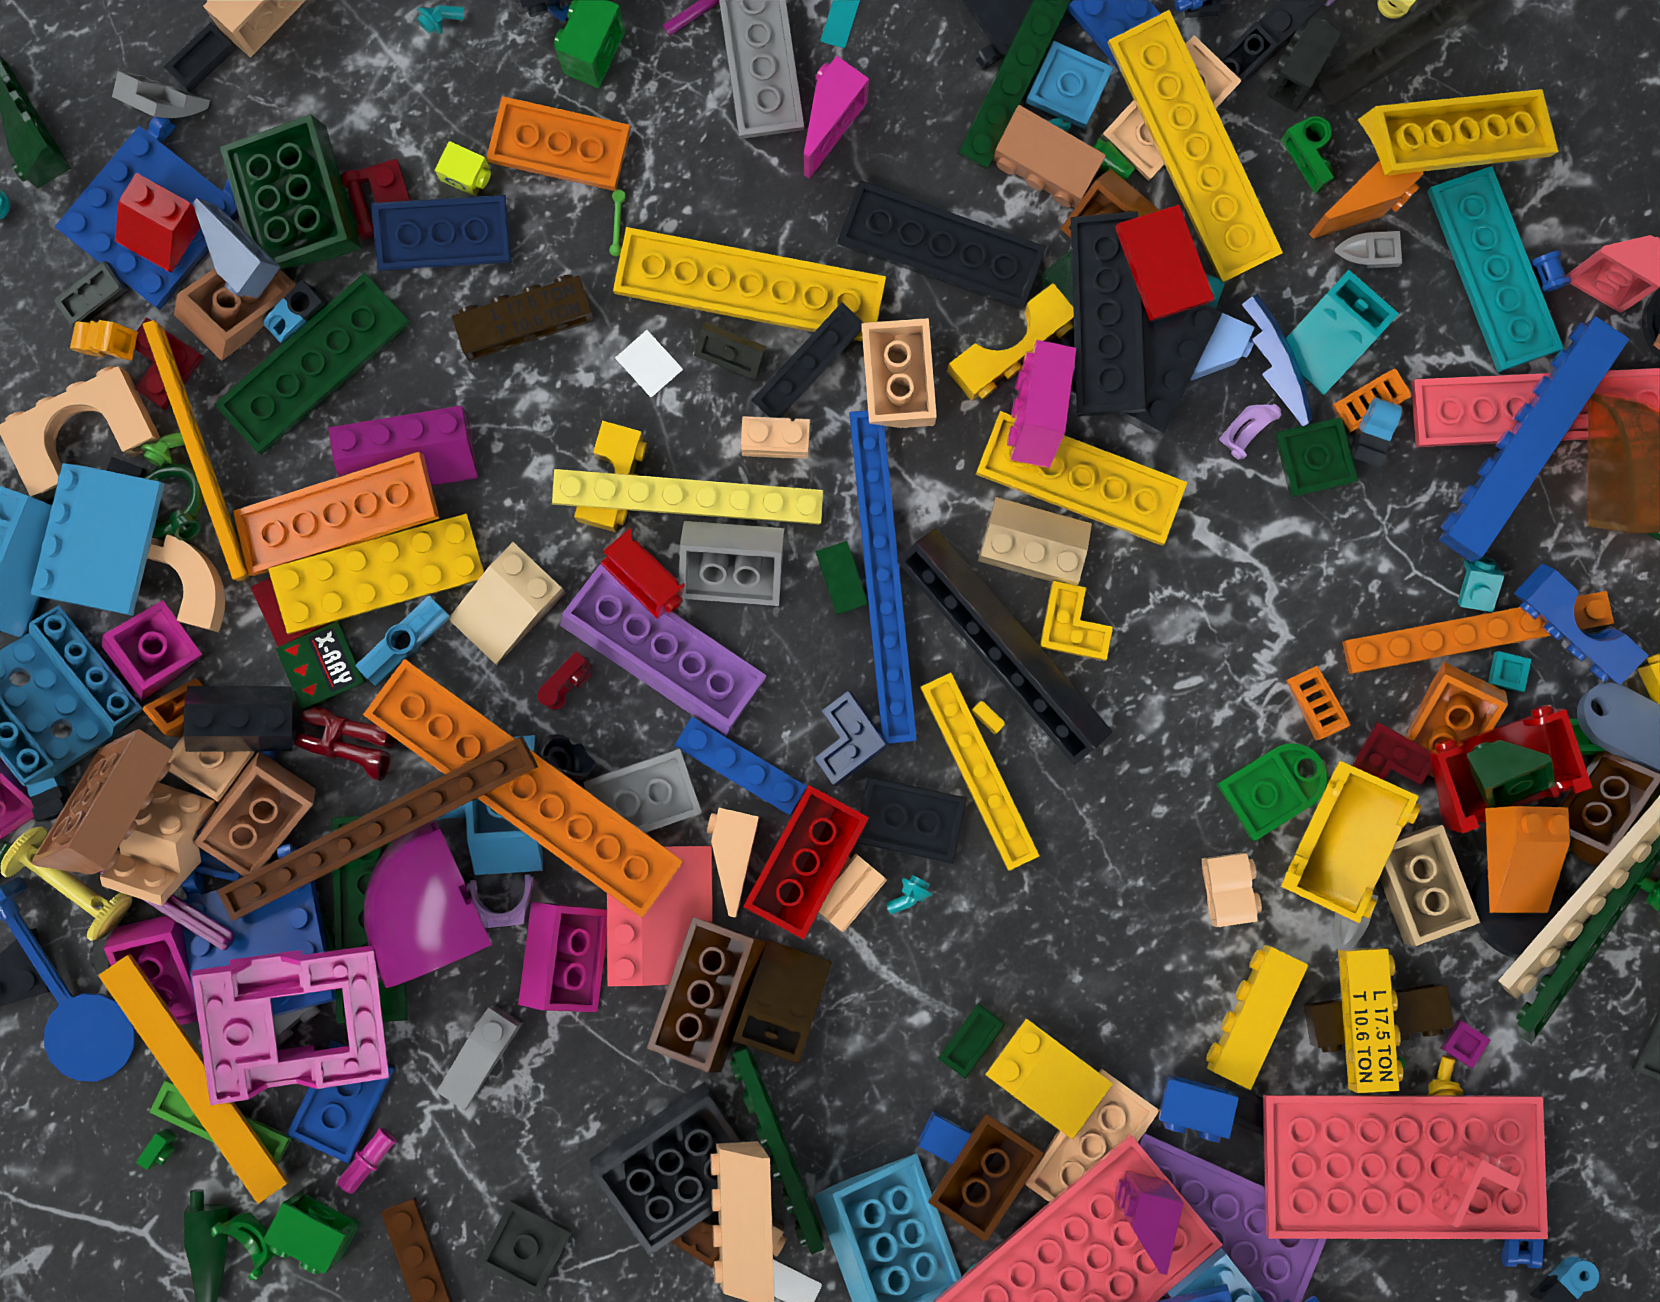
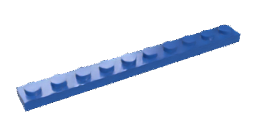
[849,410,917,744]

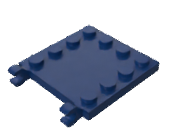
[54,116,239,310]
[181,844,337,1017]

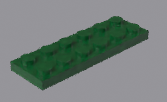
[214,272,411,455]
[332,816,408,1024]
[730,1045,825,1255]

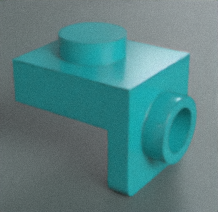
[1457,557,1504,612]

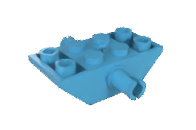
[436,735,544,875]

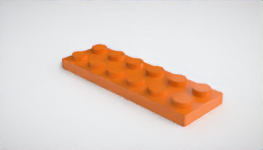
[233,452,439,576]

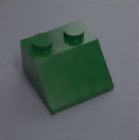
[1467,740,1556,808]

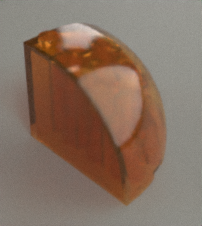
[1588,393,1660,533]

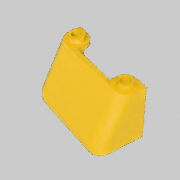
[1281,761,1422,923]

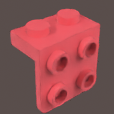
[1432,1150,1521,1228]

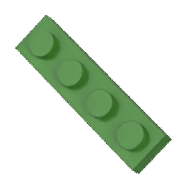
[149,1079,292,1165]

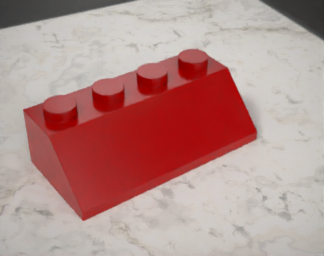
[743,785,869,940]

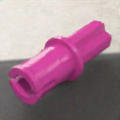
[337,1128,397,1194]

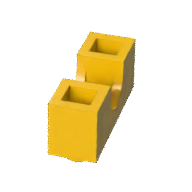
[574,421,647,532]

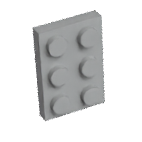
[583,748,702,832]

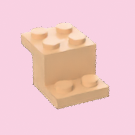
[100,782,216,906]

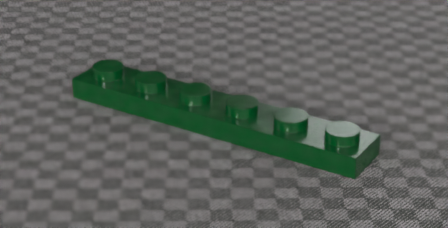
[957,0,1071,169]

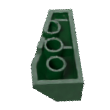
[0,55,72,189]

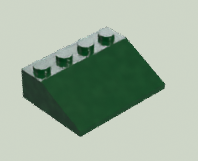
[220,114,362,269]

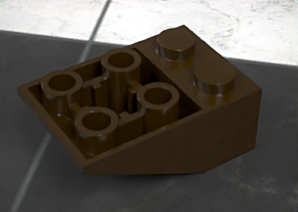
[733,940,832,1064]

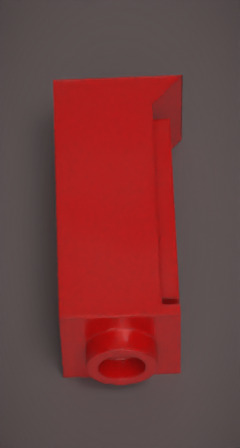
[601,528,685,619]

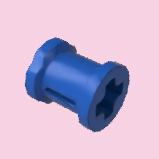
[1531,250,1571,293]

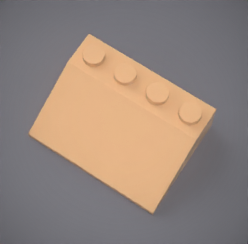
[710,1141,774,1302]

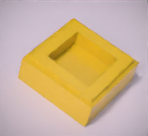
[970,701,1005,735]

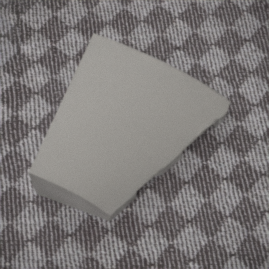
[112,71,210,118]

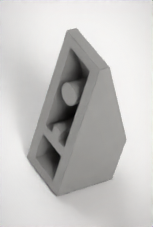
[436,1005,523,1111]

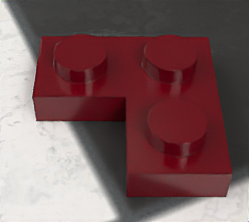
[135,317,204,410]
[1351,721,1432,785]

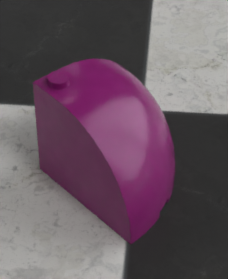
[364,819,492,988]

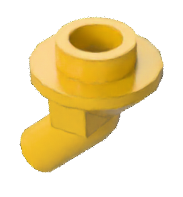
[1428,1055,1463,1095]

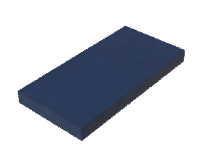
[371,195,512,272]

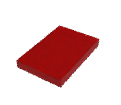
[1115,205,1215,322]

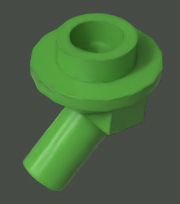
[141,432,185,467]

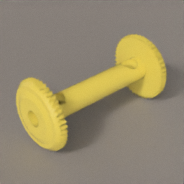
[0,826,132,941]

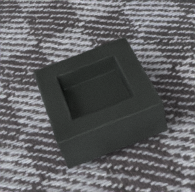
[90,939,111,975]

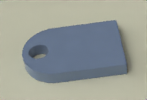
[1577,682,1660,774]

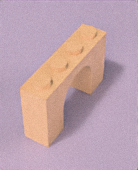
[0,366,160,502]

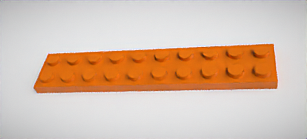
[363,659,684,918]

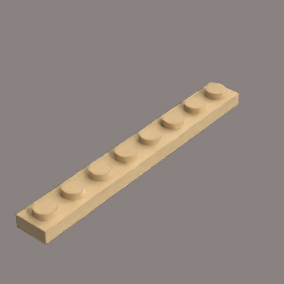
[1498,796,1660,999]

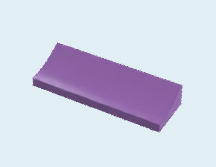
[560,564,766,737]

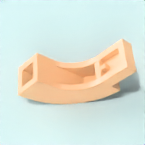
[147,535,225,633]

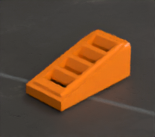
[1332,368,1412,433]
[1286,666,1351,741]

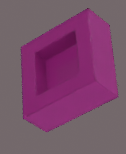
[1440,1020,1491,1069]

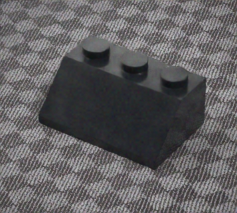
[183,686,293,752]

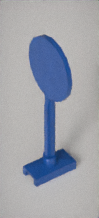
[0,876,136,1082]

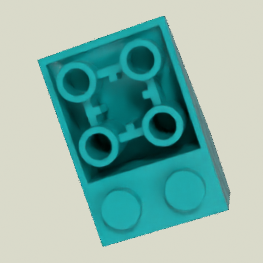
[1286,270,1399,395]

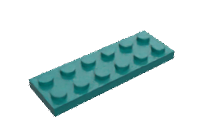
[1427,166,1564,373]

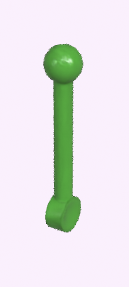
[609,189,626,257]

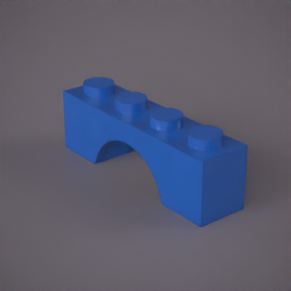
[1514,563,1649,685]

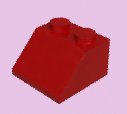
[115,173,201,273]

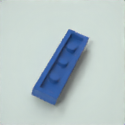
[674,717,807,815]

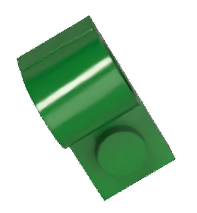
[1281,116,1334,195]

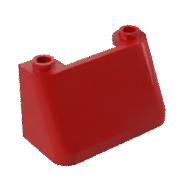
[1430,704,1593,833]

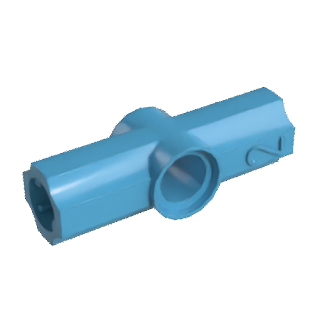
[355,595,451,687]

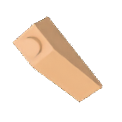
[707,808,760,918]

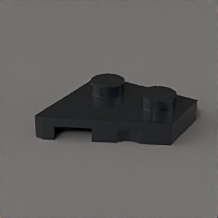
[0,928,51,1006]

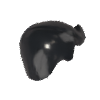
[539,734,596,785]

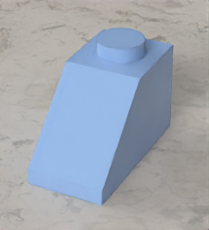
[1190,313,1255,380]

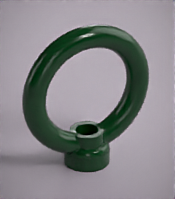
[144,464,204,541]

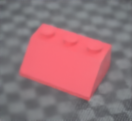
[1566,235,1660,313]

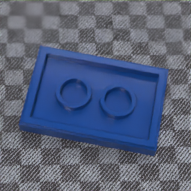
[287,1039,396,1164]

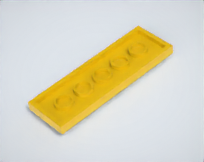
[976,411,1188,546]
[268,513,484,634]

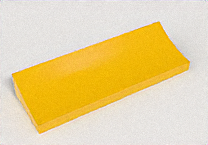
[1358,89,1559,176]

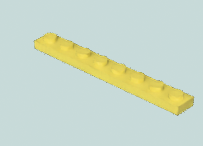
[552,469,823,525]

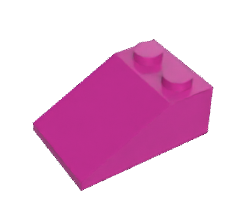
[804,56,869,179]
[104,915,198,1025]

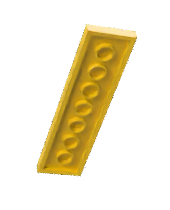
[1107,10,1283,283]
[613,227,886,341]

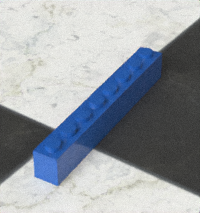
[1438,316,1629,563]

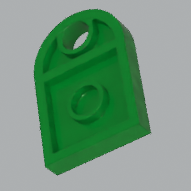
[1216,743,1327,842]

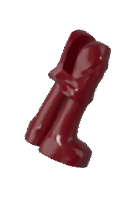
[294,707,397,781]

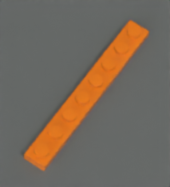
[1342,591,1614,674]

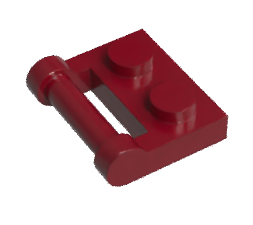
[340,158,411,239]
[537,651,593,710]

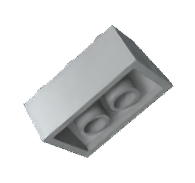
[679,521,784,606]

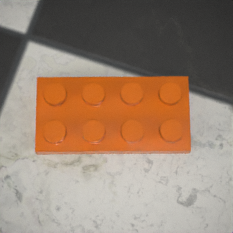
[486,96,631,191]

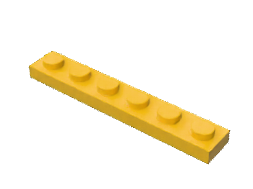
[920,673,1039,871]

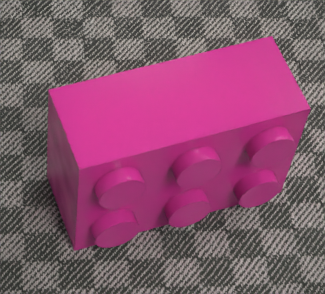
[1007,340,1076,468]

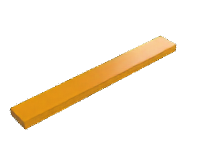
[143,320,251,581]
[98,954,289,1204]

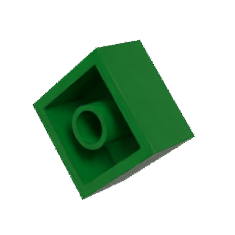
[554,0,626,89]
[262,1191,360,1274]

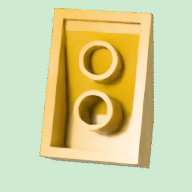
[985,1018,1113,1140]

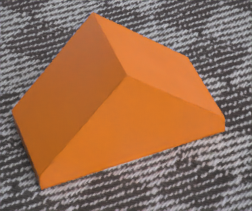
[142,678,203,738]

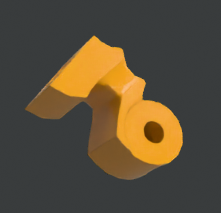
[70,320,138,361]

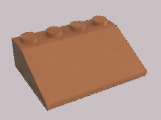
[30,729,174,874]

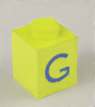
[435,141,491,197]

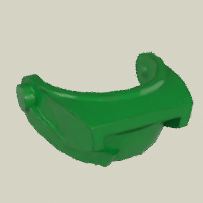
[211,1212,274,1281]

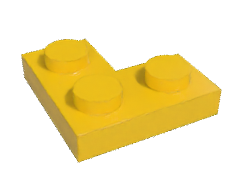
[1039,581,1113,661]

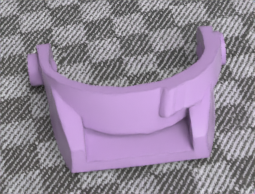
[1219,404,1282,459]
[467,874,535,928]

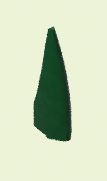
[184,1189,229,1302]

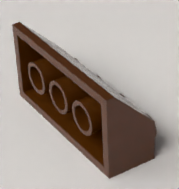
[647,917,766,1073]

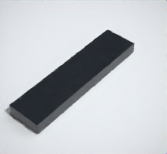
[751,302,864,418]

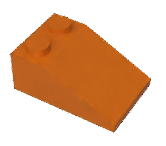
[1309,161,1424,239]
[1405,662,1508,777]
[1485,806,1570,913]

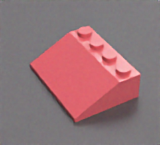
[607,846,713,986]

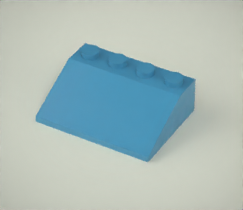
[30,463,165,616]

